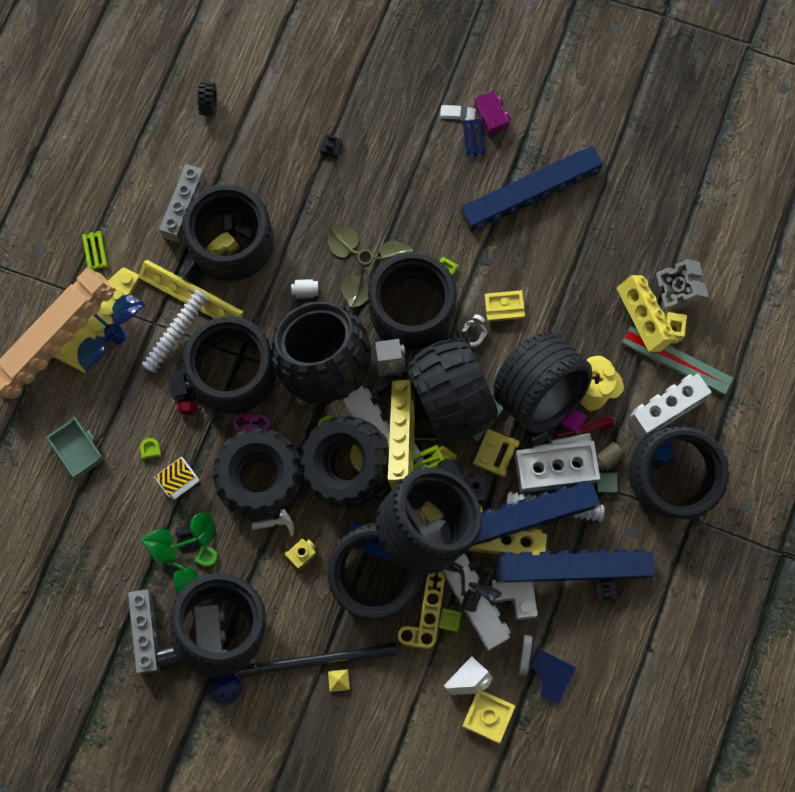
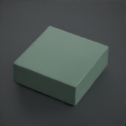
[597,473,617,493]

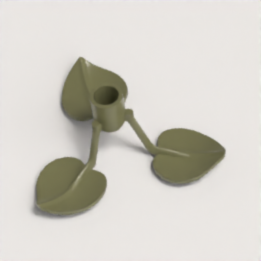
[327,226,414,308]

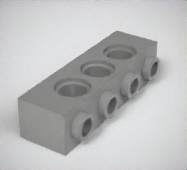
[159,164,206,243]
[375,339,405,380]
[128,589,161,674]

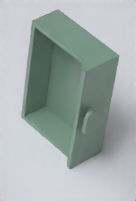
[46,417,105,479]

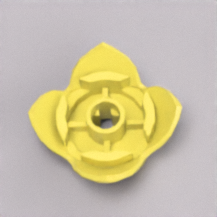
[581,356,624,412]

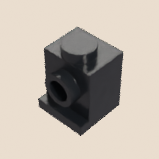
[167,371,192,402]

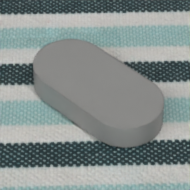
[518,635,532,676]

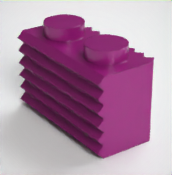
[474,91,511,136]

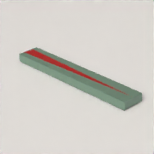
[621,326,733,395]

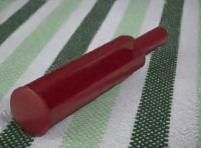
[556,416,614,438]

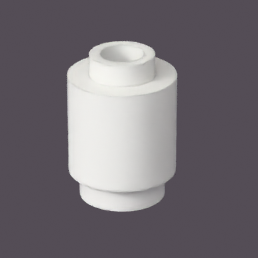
[291,279,318,299]

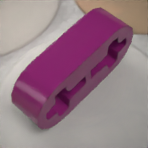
[233,414,270,432]

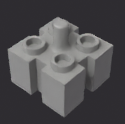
[656,259,709,310]

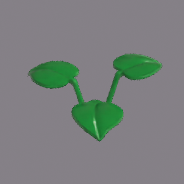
[141,513,215,593]

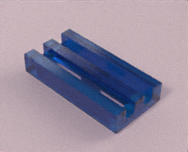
[462,119,485,156]

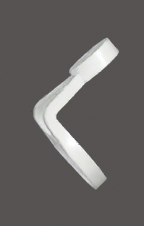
[462,314,487,347]

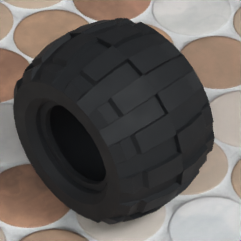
[271,301,371,405]
[406,339,498,443]

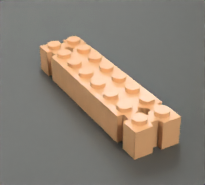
[0,267,117,399]

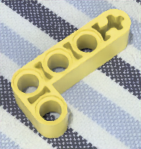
[398,571,445,649]

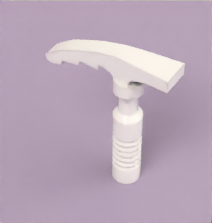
[252,509,294,536]

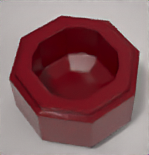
[178,401,197,415]

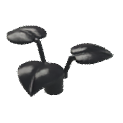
[445,562,502,612]

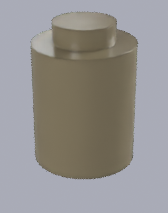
[596,442,625,472]

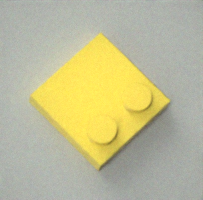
[462,691,515,744]

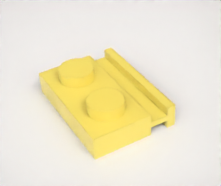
[484,290,525,322]

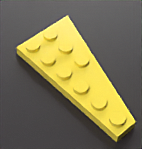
[54,267,140,373]

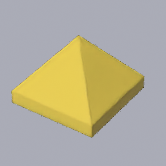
[328,669,350,692]

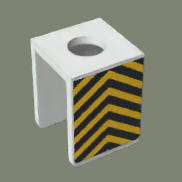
[154,457,200,501]

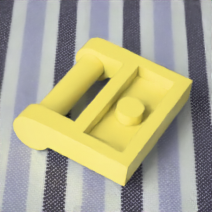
[473,429,520,478]

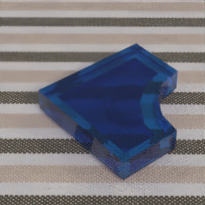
[531,649,576,704]

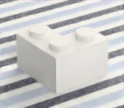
[491,580,538,620]

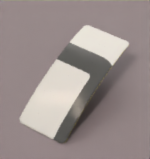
[440,105,475,122]

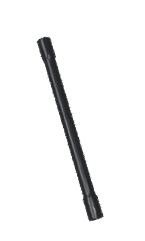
[237,643,397,677]

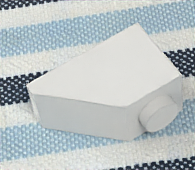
[444,657,493,695]

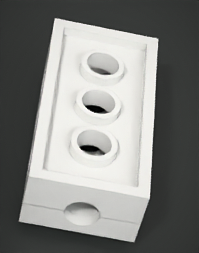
[628,374,712,441]
[514,441,600,493]

